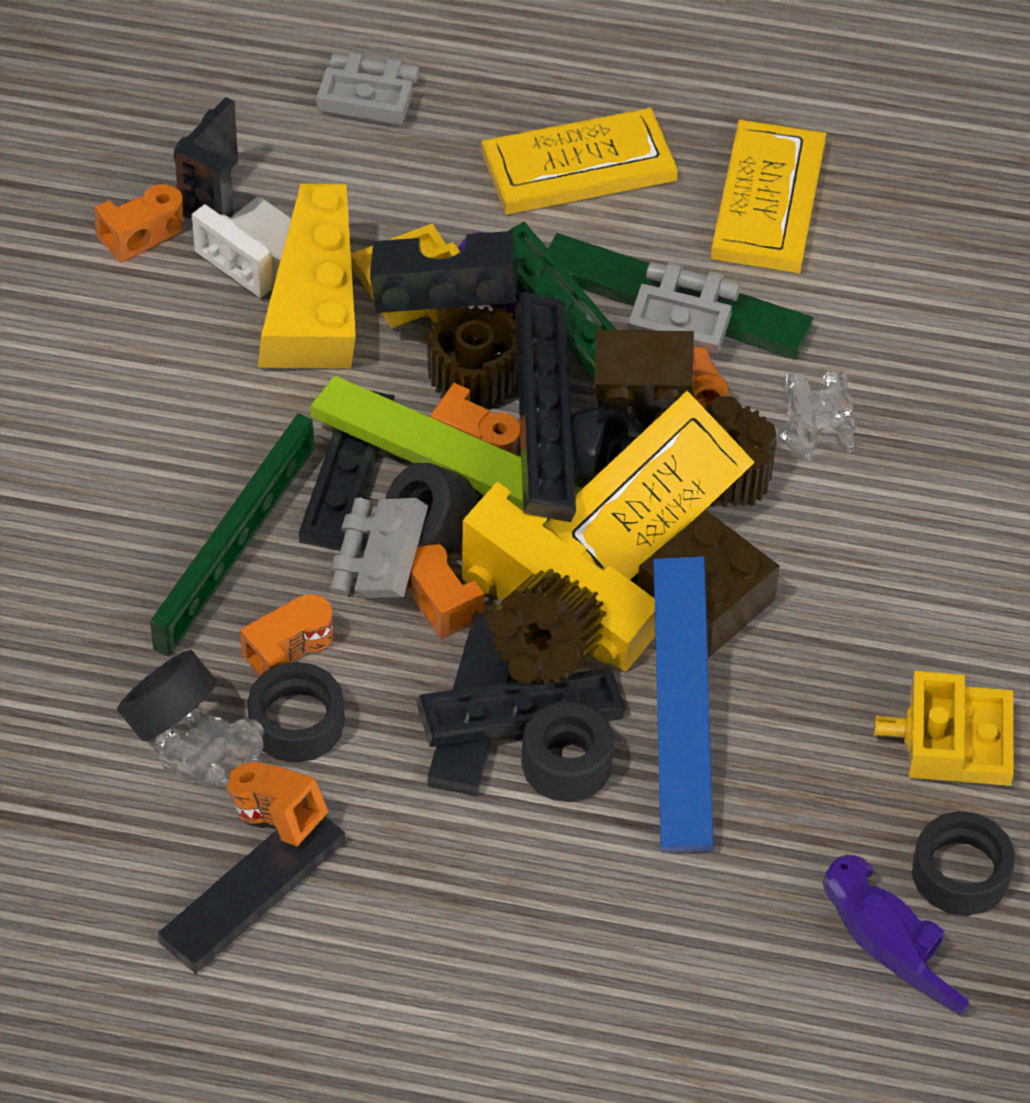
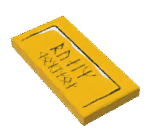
[481,108,678,215]
[710,119,826,274]
[544,391,755,580]

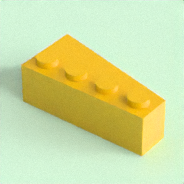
[258,184,356,369]
[462,481,656,672]

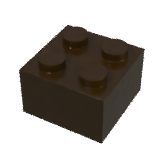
[594,330,696,424]
[637,510,780,657]

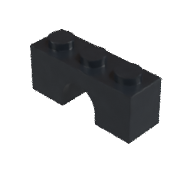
[370,231,518,313]

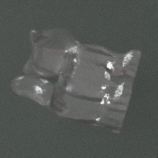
[778,371,856,463]
[155,705,264,787]

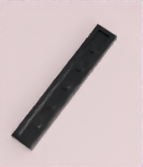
[515,291,576,523]

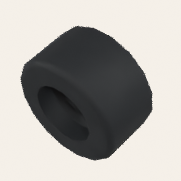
[385,463,477,554]
[521,701,614,802]

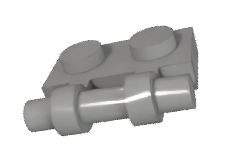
[316,51,419,125]
[628,261,741,354]
[329,498,428,598]

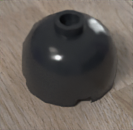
[571,407,637,488]

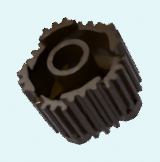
[427,306,518,407]
[705,396,776,507]
[489,569,607,685]

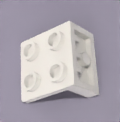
[192,197,291,298]

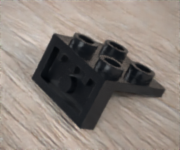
[173,97,238,220]

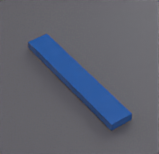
[654,556,714,853]

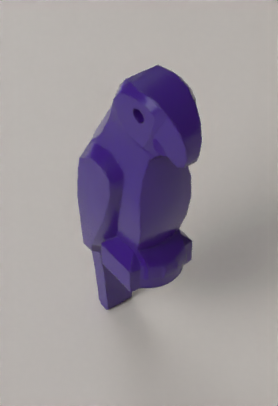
[822,855,969,1015]

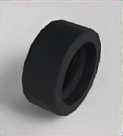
[117,649,217,741]
[247,662,345,763]
[912,811,1015,916]

